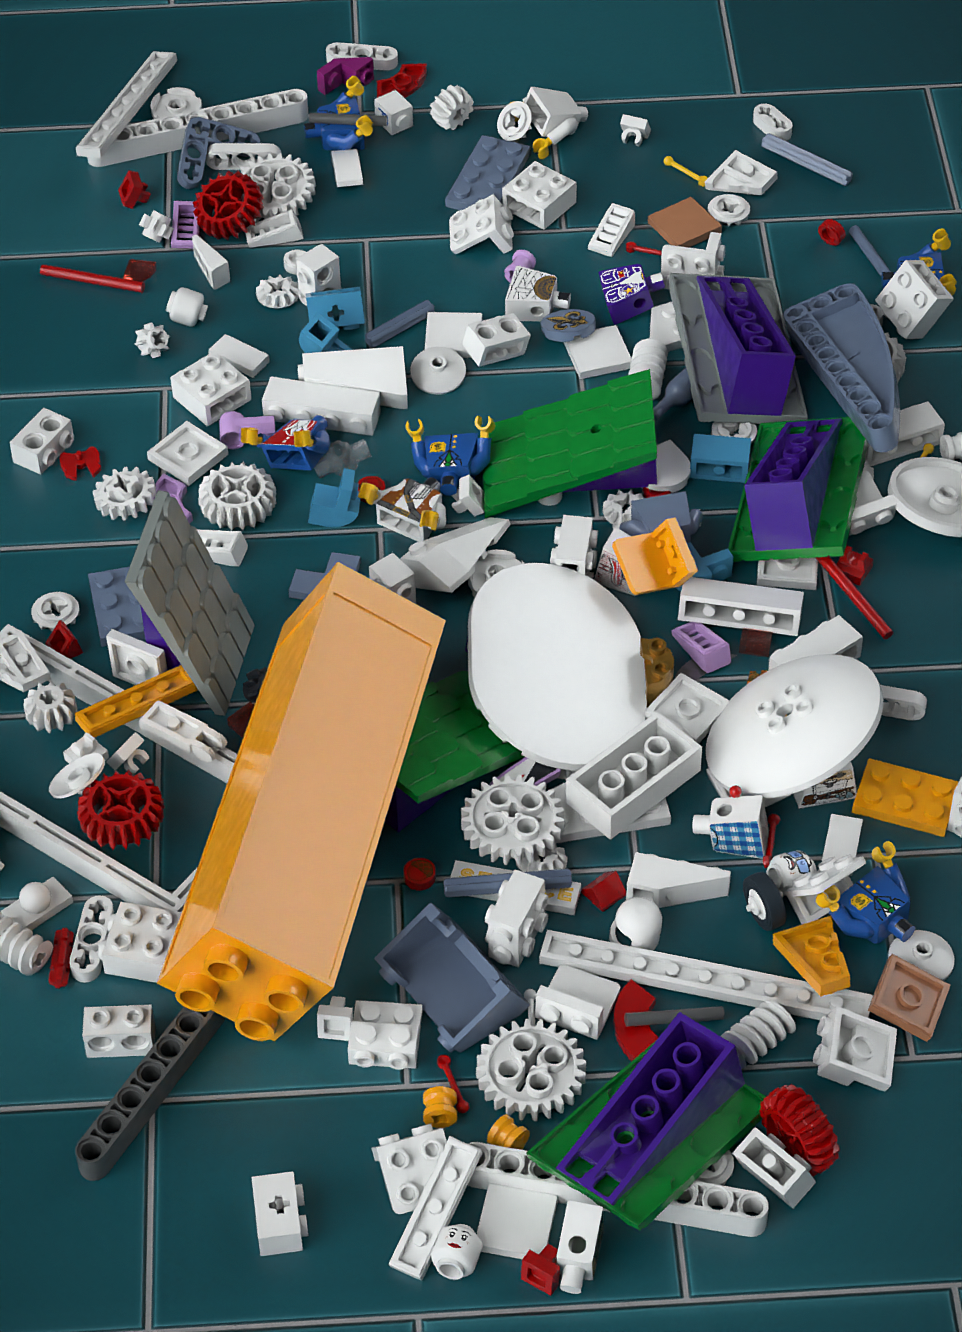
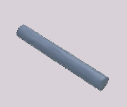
[849,225,891,276]

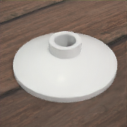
[410,347,466,395]
[49,753,105,798]
[888,930,955,981]

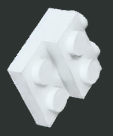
[348,1000,423,1070]
[813,1006,897,1092]

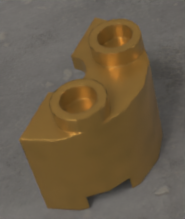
[640,638,674,708]

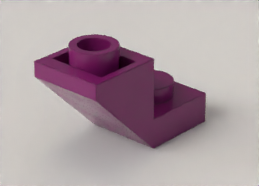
[317,57,374,95]

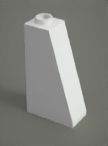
[298,346,408,409]

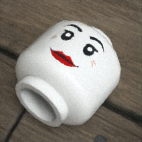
[431,1224,483,1280]

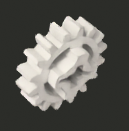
[93,467,157,521]

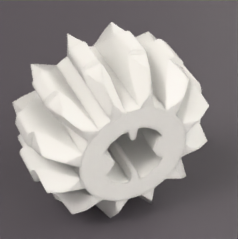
[430,85,474,130]
[23,680,77,734]

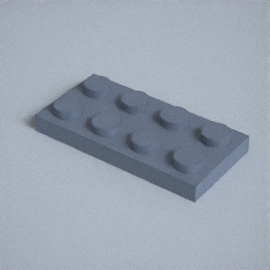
[445,135,531,210]

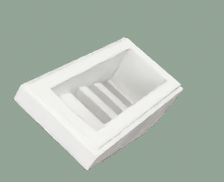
[588,203,635,257]
[245,209,304,248]
[192,235,230,290]
[197,529,248,567]

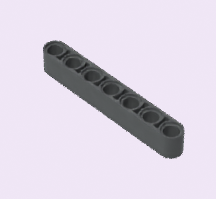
[75,1007,226,1181]

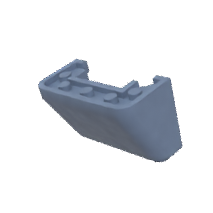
[374,902,530,1053]

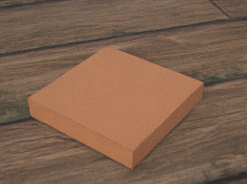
[648,197,722,248]
[868,954,951,1042]

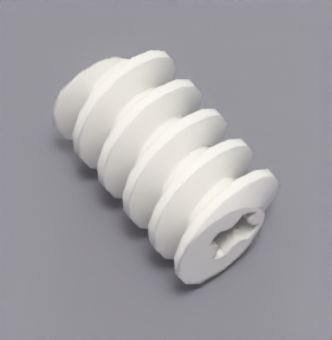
[628,338,668,400]
[0,912,53,976]
[721,1000,796,1069]

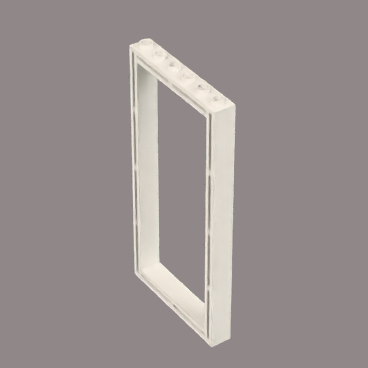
[0,624,237,912]

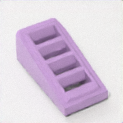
[171,201,200,249]
[671,622,731,673]

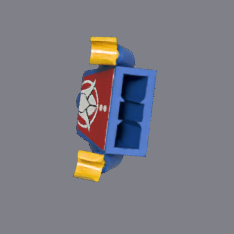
[241,415,330,470]

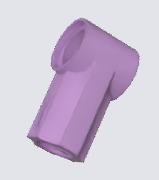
[219,411,275,449]

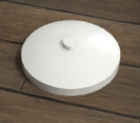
[888,457,962,537]

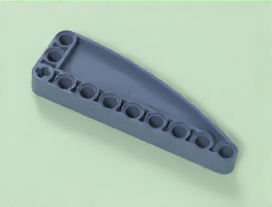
[783,283,900,452]

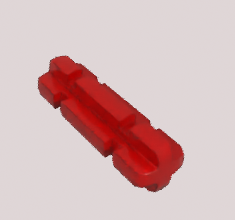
[48,928,74,989]

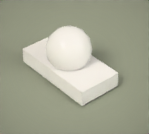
[0,877,73,931]

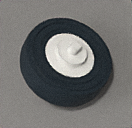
[743,872,786,931]

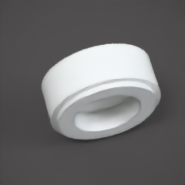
[283,249,306,275]

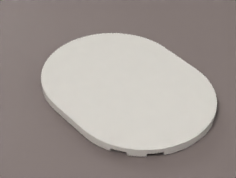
[468,563,647,770]

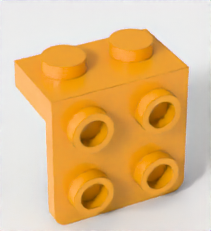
[612,517,698,595]

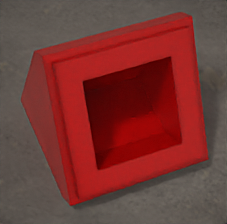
[45,620,83,659]
[581,871,627,912]

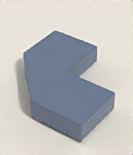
[289,552,361,600]

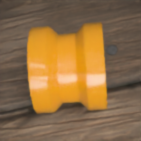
[423,1086,457,1128]
[487,1114,530,1150]

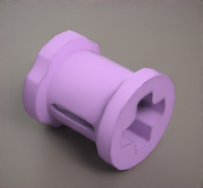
[504,249,536,283]

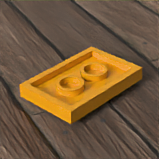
[852,758,959,837]

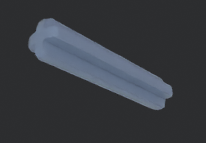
[365,300,435,348]

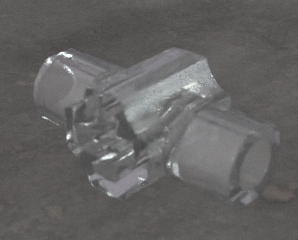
[314,439,372,479]

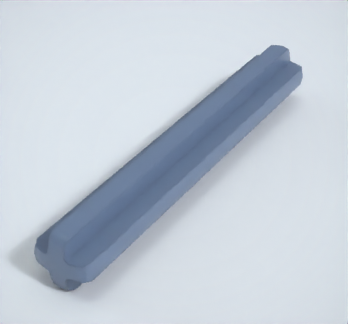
[762,133,853,186]
[443,868,572,897]

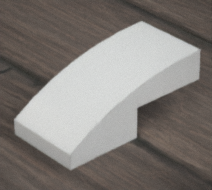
[331,149,363,187]

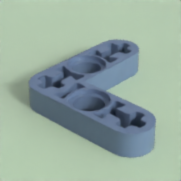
[177,117,260,189]

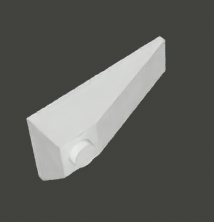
[400,517,511,593]

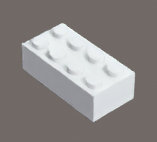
[566,711,702,840]

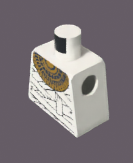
[505,266,571,322]

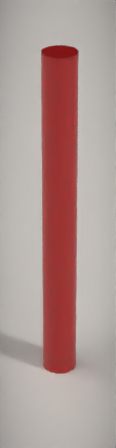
[40,264,145,293]
[816,555,893,639]

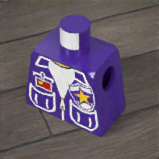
[598,264,666,325]

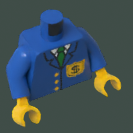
[304,76,373,150]
[881,228,957,296]
[406,415,495,496]
[816,841,915,944]

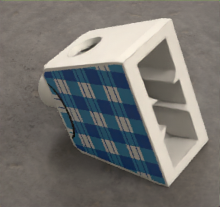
[692,795,769,859]

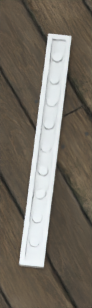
[539,930,873,1020]

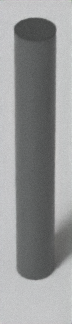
[309,113,387,126]
[624,1006,724,1027]

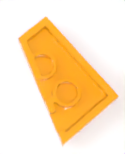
[773,916,850,997]

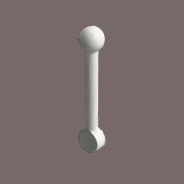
[524,989,536,1026]

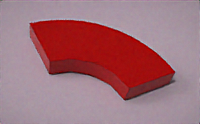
[377,63,427,98]
[614,979,658,1061]

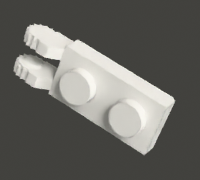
[139,700,228,763]

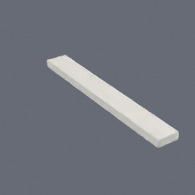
[76,51,177,158]

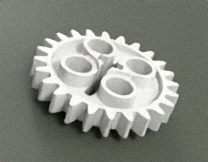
[240,153,316,222]
[461,774,565,865]
[476,1019,586,1121]

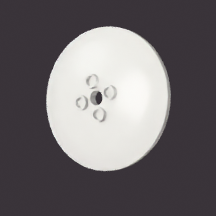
[706,654,884,798]

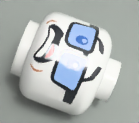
[766,850,817,896]

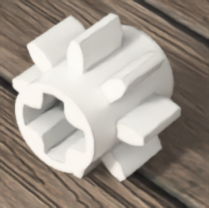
[139,210,174,243]
[134,323,170,358]

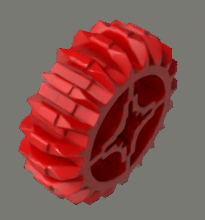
[192,170,264,240]
[77,769,165,850]
[759,1084,840,1176]

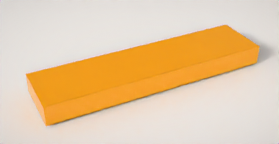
[75,665,198,738]

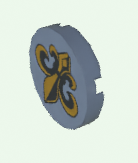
[541,309,596,342]

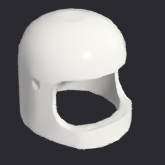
[609,897,662,951]

